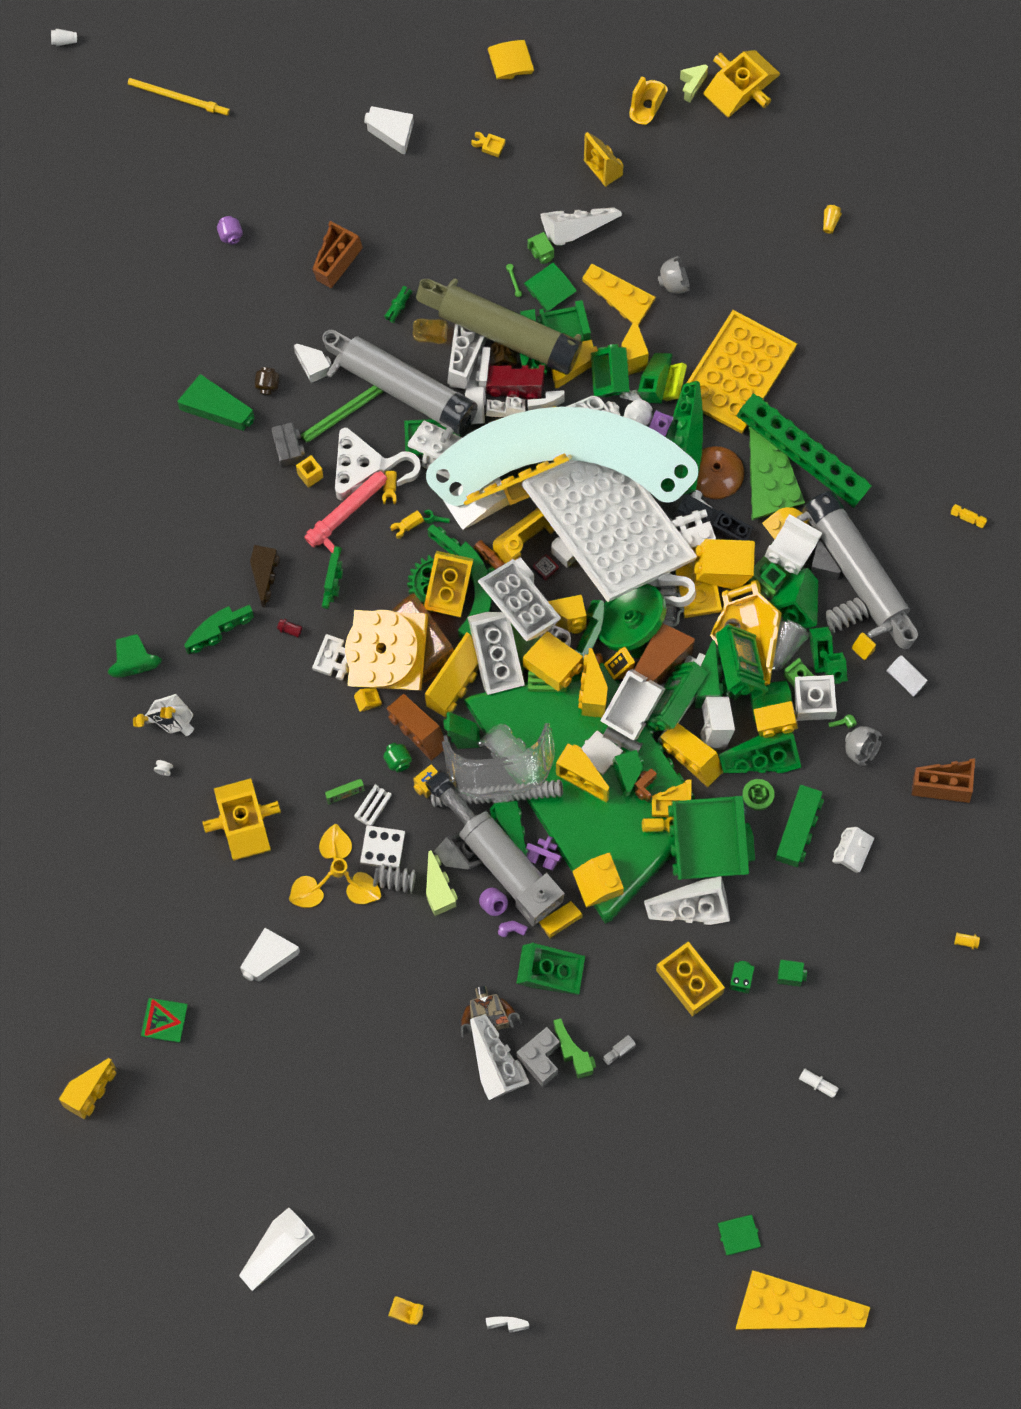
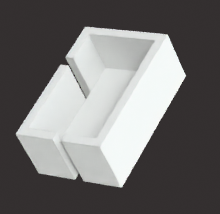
[600,669,666,740]

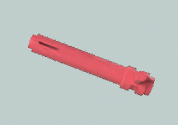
[304,471,387,553]

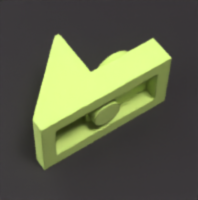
[680,65,708,102]

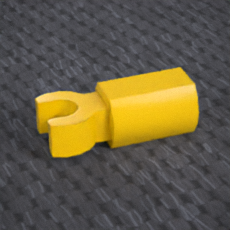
[382,471,397,504]
[390,510,424,539]
[642,817,672,833]

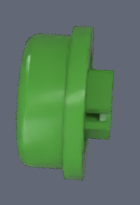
[743,779,774,811]

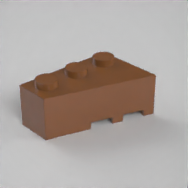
[313,221,363,288]
[386,694,448,761]
[912,758,975,803]

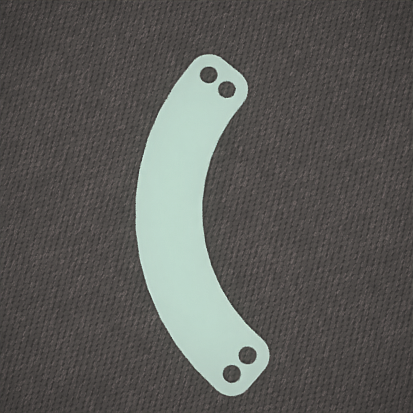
[426,407,698,506]

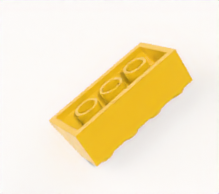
[425,632,479,718]

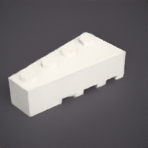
[447,324,487,389]

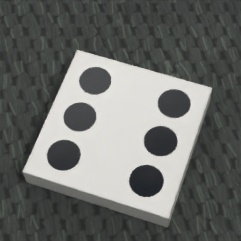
[360,826,405,869]

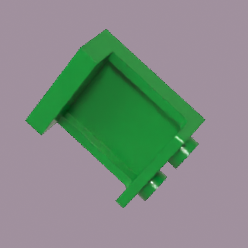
[536,300,591,342]

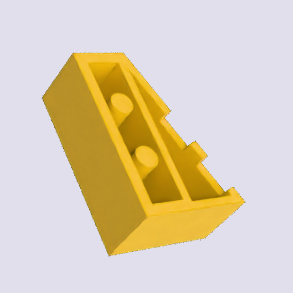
[660,723,723,787]

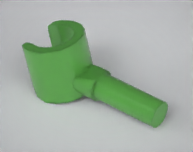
[829,715,857,728]

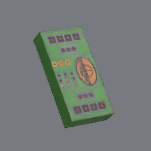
[325,779,365,804]

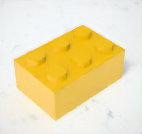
[656,942,725,1016]

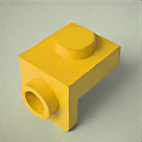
[388,1297,423,1325]

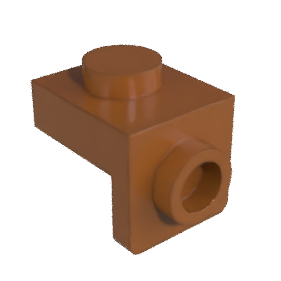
[634,768,657,802]

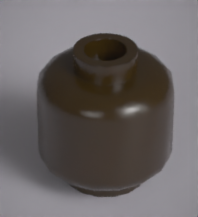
[254,367,279,395]

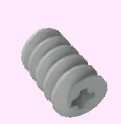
[826,597,869,634]
[373,863,416,894]

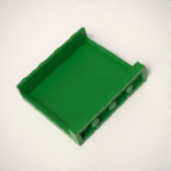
[668,796,749,880]

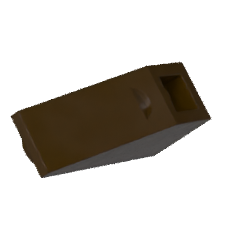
[250,545,280,608]

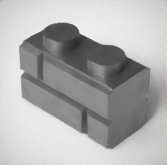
[271,423,305,468]

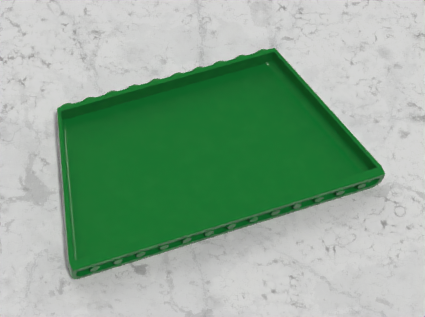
[464,663,695,924]

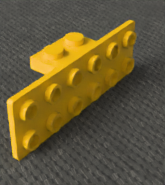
[464,453,572,505]

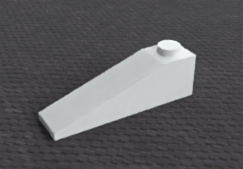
[540,208,622,245]
[644,876,730,925]
[239,1208,315,1291]

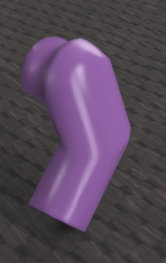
[498,921,528,937]

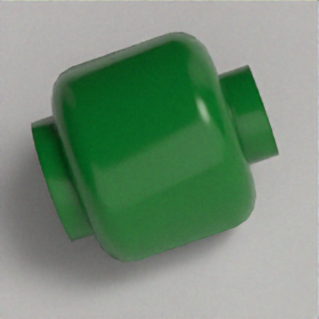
[383,743,412,773]

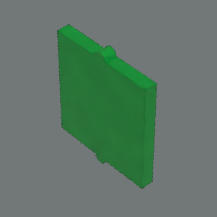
[718,1214,761,1256]

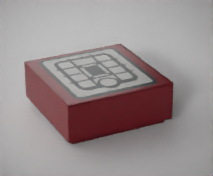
[532,554,559,581]

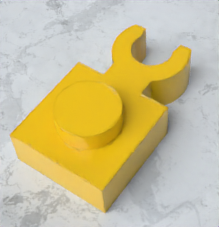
[471,132,505,158]

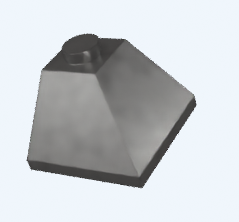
[434,833,484,869]

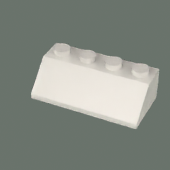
[468,612,524,695]

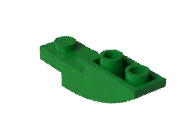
[184,605,254,654]

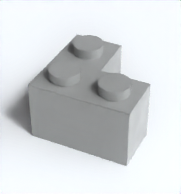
[517,1027,560,1087]

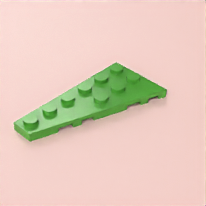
[749,402,805,520]

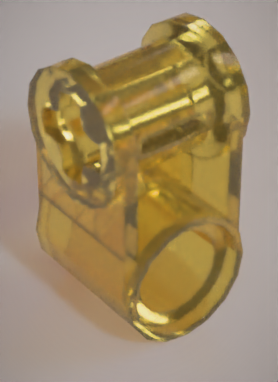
[413,319,448,343]

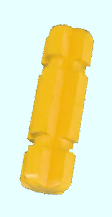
[951,504,987,528]

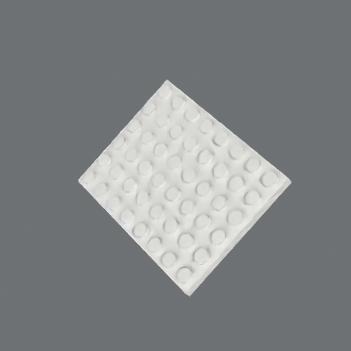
[521,460,697,602]

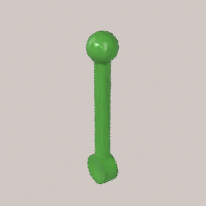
[506,264,522,297]

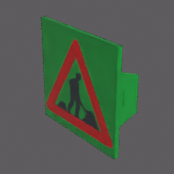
[141,998,188,1043]

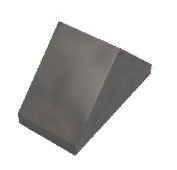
[811,541,841,580]

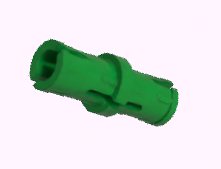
[384,286,413,323]

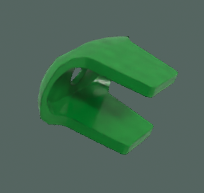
[108,634,162,678]

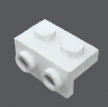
[832,827,874,873]

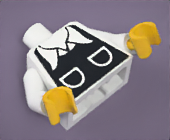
[133,694,194,736]

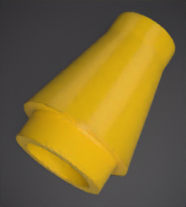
[823,205,842,234]

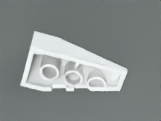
[470,1014,529,1100]

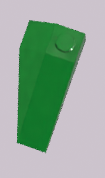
[719,732,802,773]

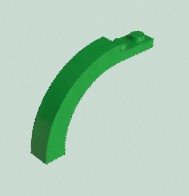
[427,524,491,639]

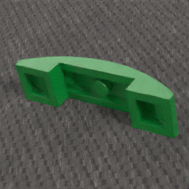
[575,600,604,659]

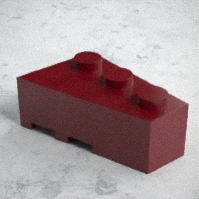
[486,365,545,400]

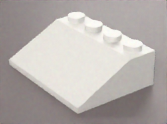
[478,559,561,641]

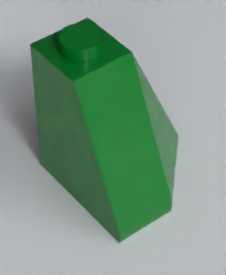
[770,568,818,630]

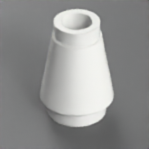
[51,29,77,46]

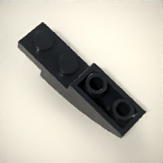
[677,494,754,541]

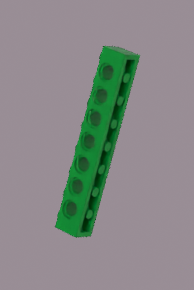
[736,393,872,508]

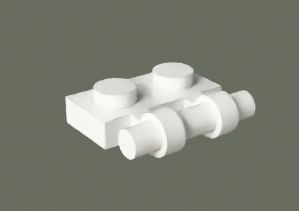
[671,510,716,548]
[312,634,349,680]

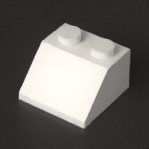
[795,675,837,721]

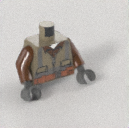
[461,986,522,1038]

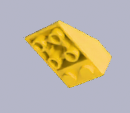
[578,648,608,718]
[59,1058,116,1119]

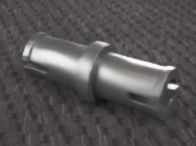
[603,726,642,752]

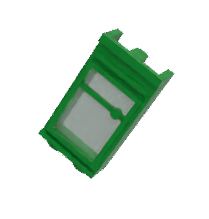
[716,624,768,701]
[645,661,708,732]

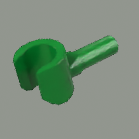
[423,510,450,524]

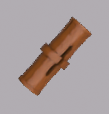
[473,540,505,570]

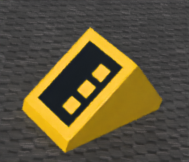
[604,647,635,680]

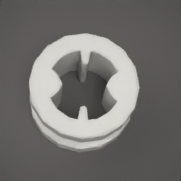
[154,760,173,776]

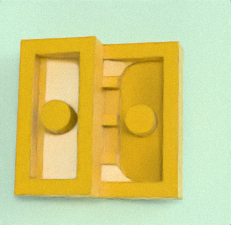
[488,40,534,79]

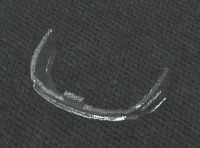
[442,723,555,803]

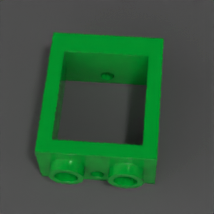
[591,344,630,397]

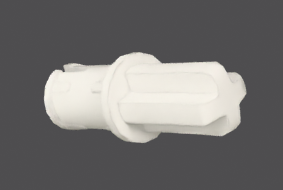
[799,1068,838,1098]

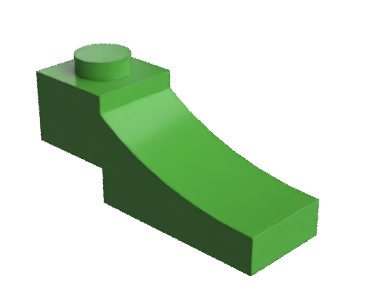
[553,1018,596,1079]

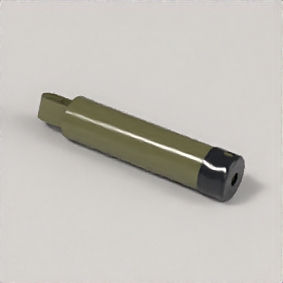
[416,278,582,375]

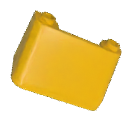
[493,508,555,564]

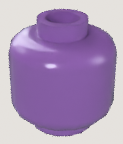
[217,216,243,245]
[479,887,508,916]

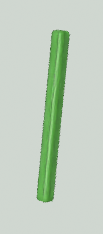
[301,386,384,442]

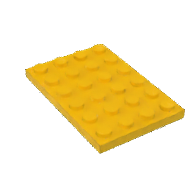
[678,310,797,434]

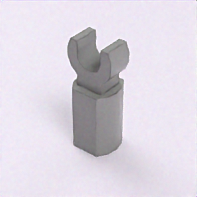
[603,1035,636,1065]

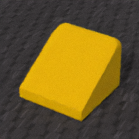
[852,632,876,660]
[354,688,382,712]

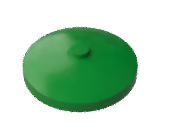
[598,583,666,651]

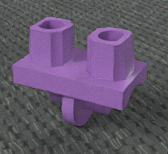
[649,410,673,437]
[526,836,562,871]

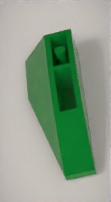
[661,381,703,494]

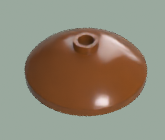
[696,446,744,499]

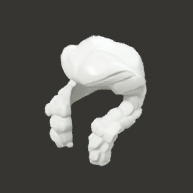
[605,390,653,426]

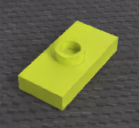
[663,363,687,401]

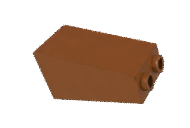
[634,623,695,686]

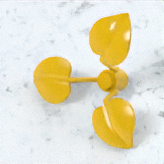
[289,824,381,908]

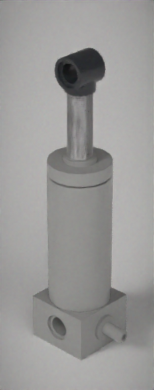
[425,770,565,927]

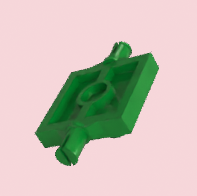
[322,546,344,609]

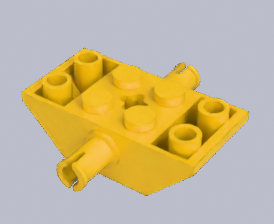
[703,50,780,118]
[202,778,281,861]

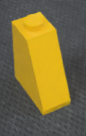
[551,340,598,388]

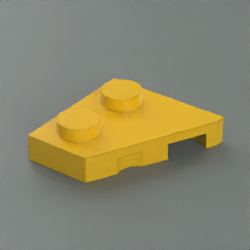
[652,780,691,817]

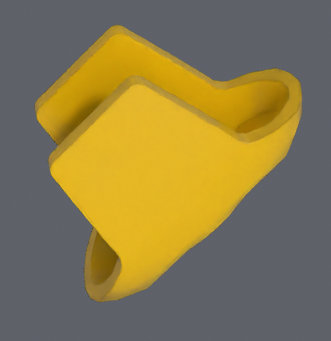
[629,76,668,124]

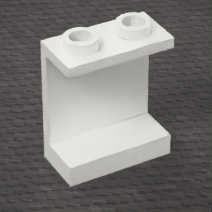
[765,514,822,575]

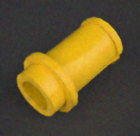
[954,932,980,950]

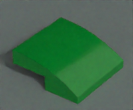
[524,263,576,312]

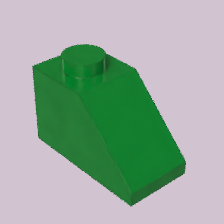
[809,627,833,673]
[612,750,644,797]

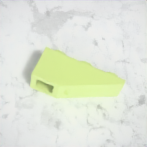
[426,850,458,916]

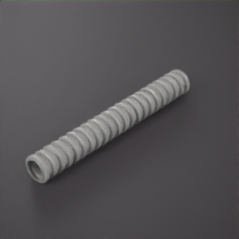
[431,779,563,808]

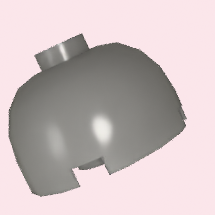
[658,256,690,294]
[845,727,882,766]

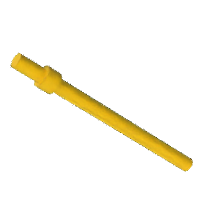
[128,78,230,116]

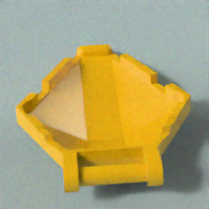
[710,580,781,686]

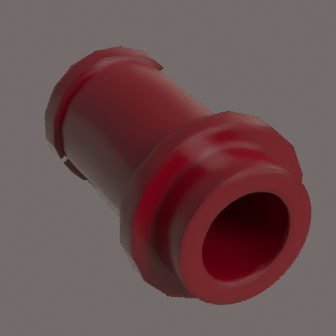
[277,618,303,638]

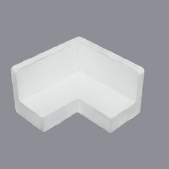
[700,697,735,750]

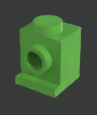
[528,232,554,264]
[783,658,814,688]

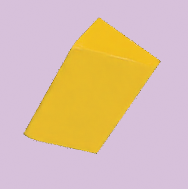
[539,901,582,938]

